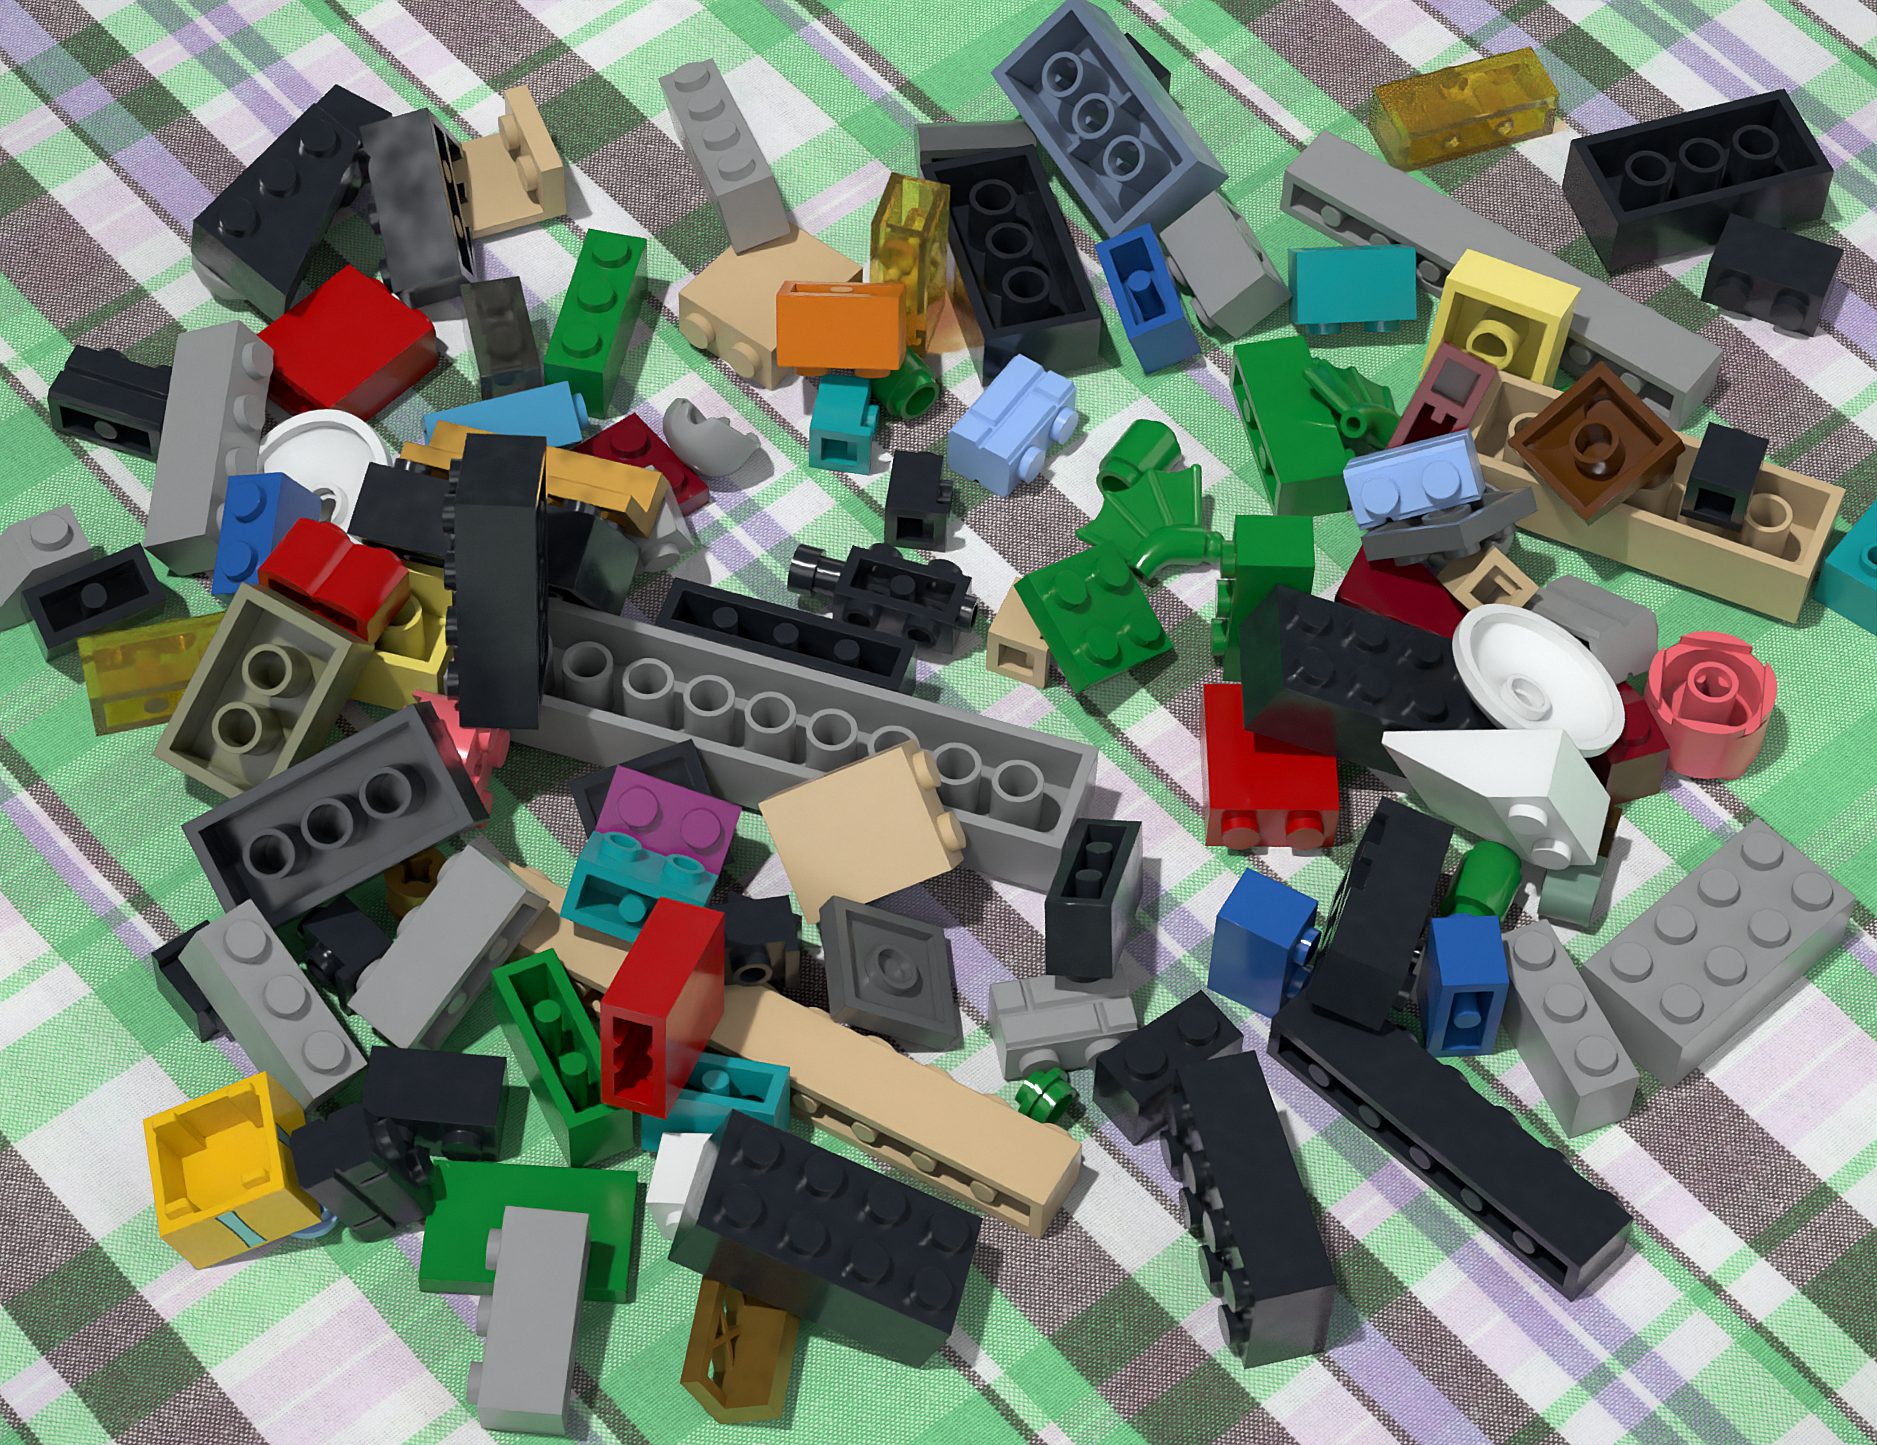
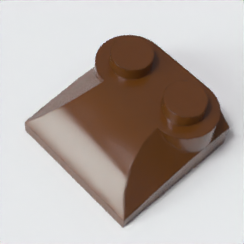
[1507,361,1686,526]

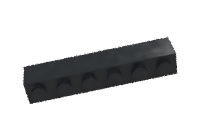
[1266,986,1634,1302]

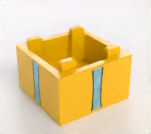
[143,1071,322,1270]

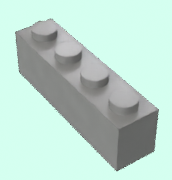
[658,58,791,254]
[143,320,274,576]

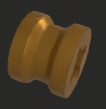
[384,848,447,922]

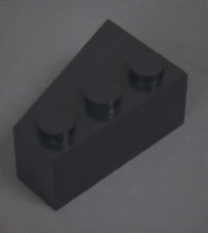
[191,103,360,321]
[357,107,479,309]
[1305,795,1455,1031]

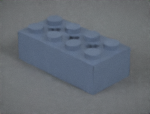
[991,0,1230,242]

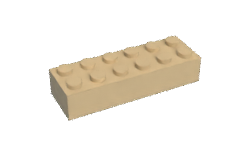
[1467,370,1846,624]

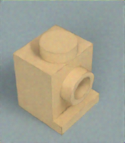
[1436,545,1540,611]
[985,576,1053,690]

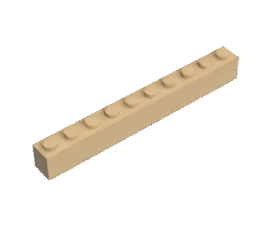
[500,858,1082,1240]

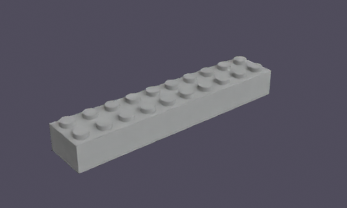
[443,597,1099,891]

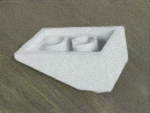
[1381,728,1610,870]

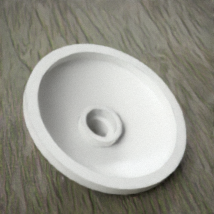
[257,409,393,545]
[1452,604,1625,758]

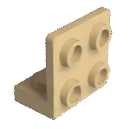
[453,85,566,239]

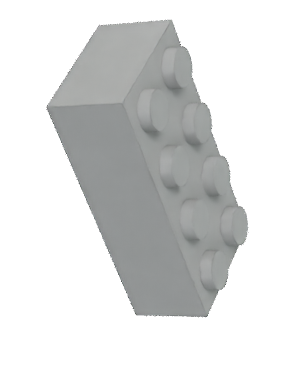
[1580,817,1857,1090]

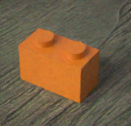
[776,281,906,378]

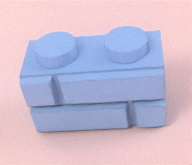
[947,354,1079,498]
[1343,428,1486,530]

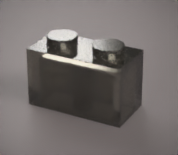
[460,276,542,402]

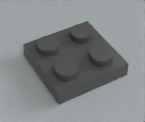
[1361,487,1538,566]
[819,895,957,1050]

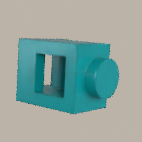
[809,374,880,476]

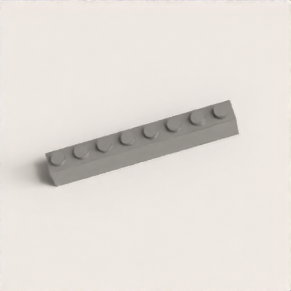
[1280,129,1724,431]

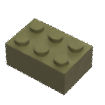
[152,582,375,799]

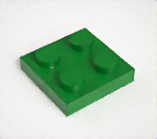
[1014,539,1174,695]

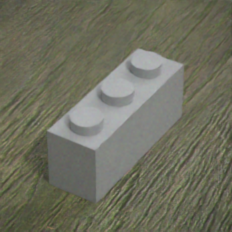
[347,843,550,1051]
[178,898,368,1115]
[1500,918,1640,1139]
[466,1206,592,1436]

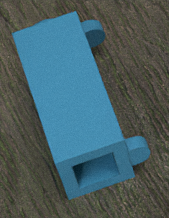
[420,381,589,450]

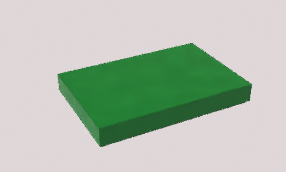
[418,1159,639,1303]

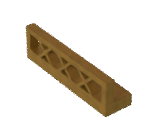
[399,420,669,539]
[680,1275,801,1424]

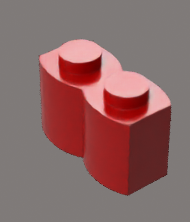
[257,517,410,645]

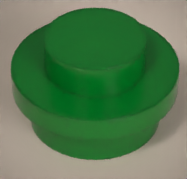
[1015,1067,1076,1124]

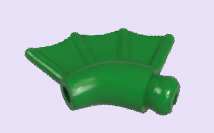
[1302,359,1401,451]
[1075,464,1225,584]

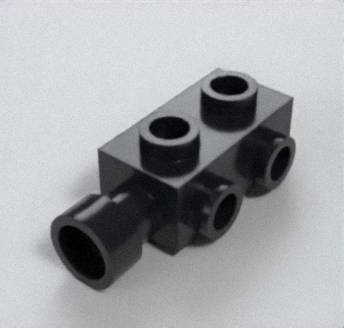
[787,543,980,655]

